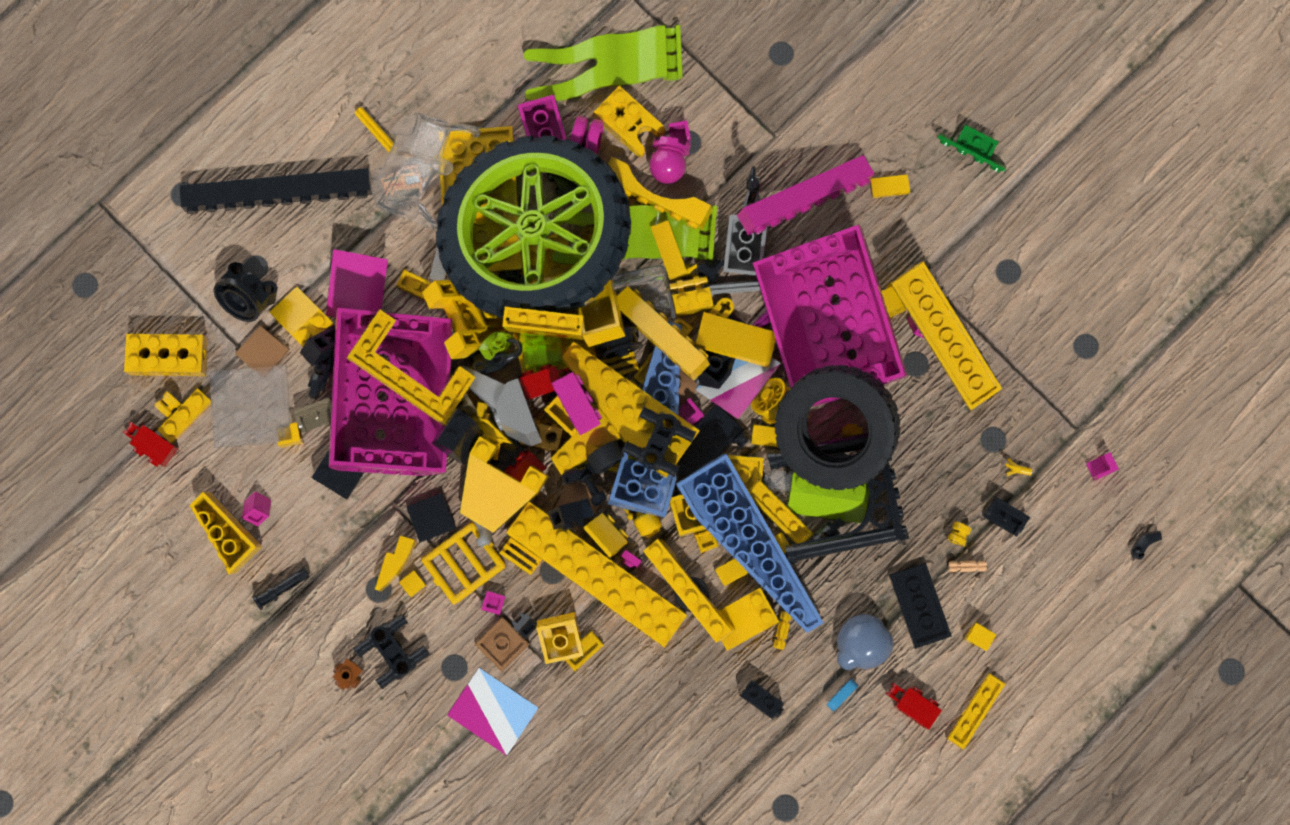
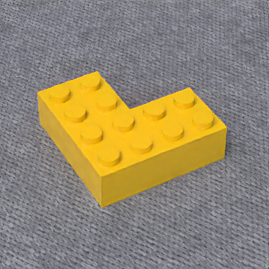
[533,273,625,347]

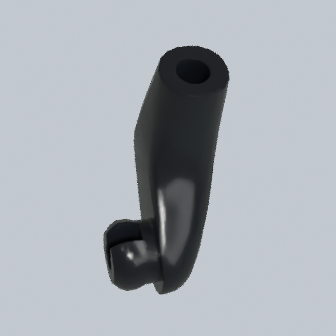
[1131,531,1162,560]

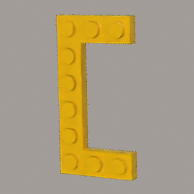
[346,309,476,425]

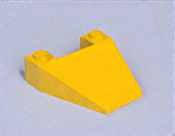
[422,280,509,359]
[460,436,549,533]

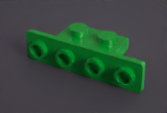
[937,124,1007,173]

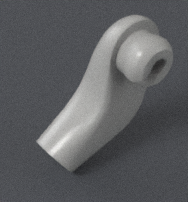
[475,522,492,547]

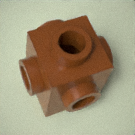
[332,658,365,690]

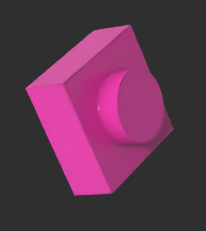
[621,550,642,569]
[481,591,506,615]

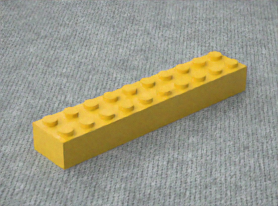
[506,502,687,648]

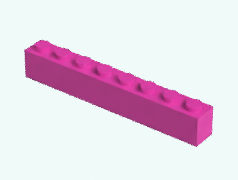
[737,155,875,235]

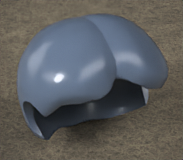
[837,614,894,670]

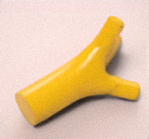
[673,263,698,282]
[1005,458,1032,476]

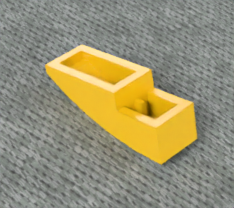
[375,536,417,592]

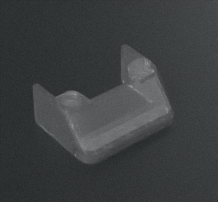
[593,265,676,319]

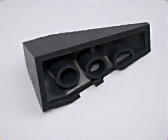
[684,313,746,389]

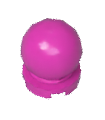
[650,136,691,184]

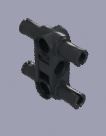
[622,406,696,477]
[353,613,431,690]

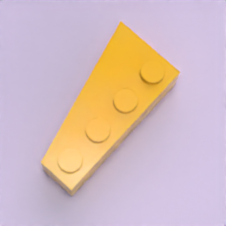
[551,409,622,477]
[189,492,262,575]

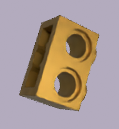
[520,419,563,453]

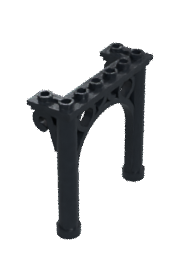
[767,432,909,564]

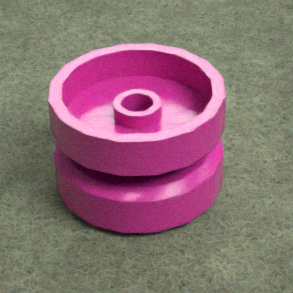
[570,115,604,154]

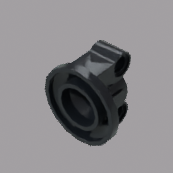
[213,262,278,322]

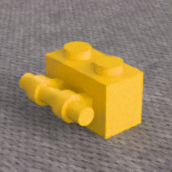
[669,276,714,318]

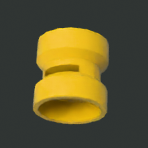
[154,391,181,417]
[947,521,972,547]

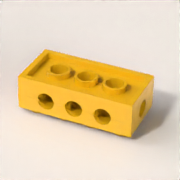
[124,334,208,376]

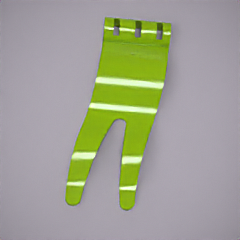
[524,25,683,101]
[552,205,717,265]

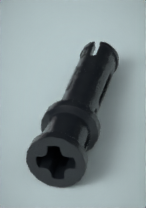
[252,567,310,610]

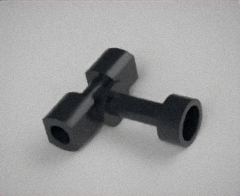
[562,461,607,506]

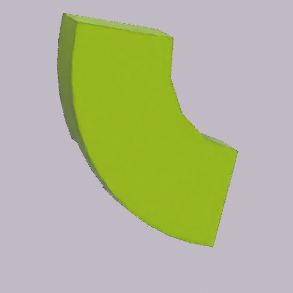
[479,331,513,360]

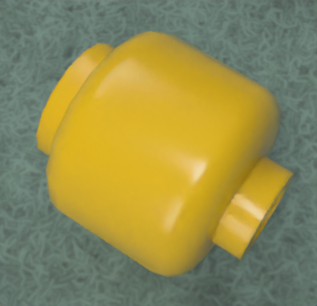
[633,512,662,539]

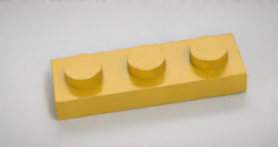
[158,388,213,444]

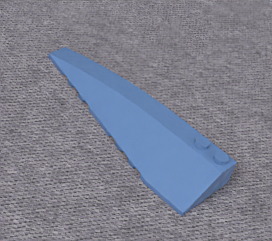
[607,321,681,517]
[676,454,824,633]

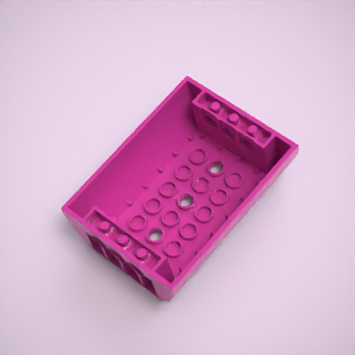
[329,308,452,476]

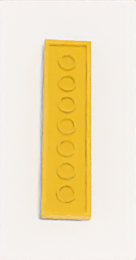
[890,261,1002,410]

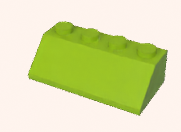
[787,472,869,524]

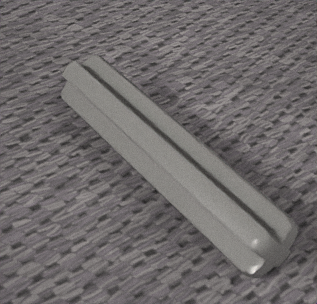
[709,280,761,295]

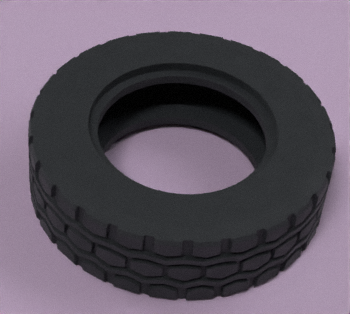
[775,365,900,490]

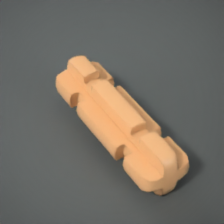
[948,561,987,572]

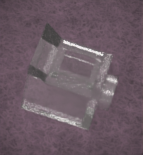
[763,469,793,493]

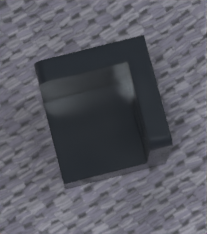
[697,257,725,284]

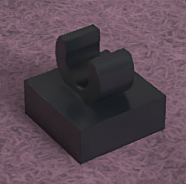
[512,613,537,639]

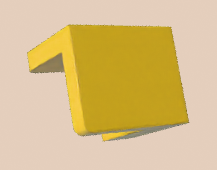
[277,422,304,448]
[964,623,996,651]

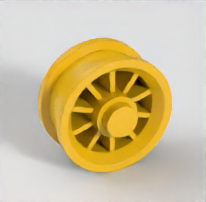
[751,378,790,424]

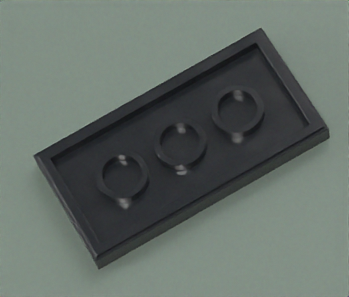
[676,404,745,478]
[889,563,952,649]

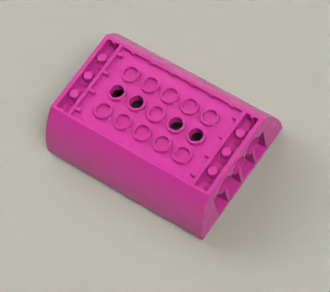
[753,225,908,407]

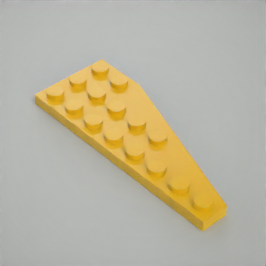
[562,342,700,478]

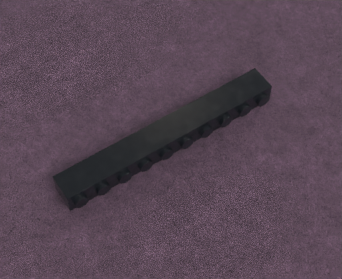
[180,168,373,214]

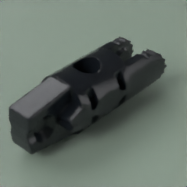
[308,355,334,400]
[806,517,845,560]

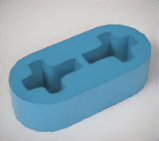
[826,678,859,711]

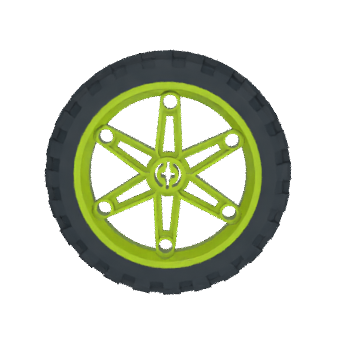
[436,135,631,320]

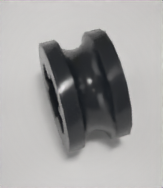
[733,431,751,449]

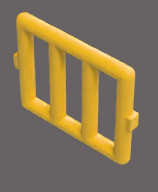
[421,522,506,604]

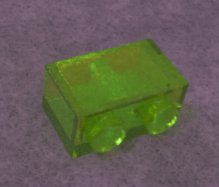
[522,336,563,369]

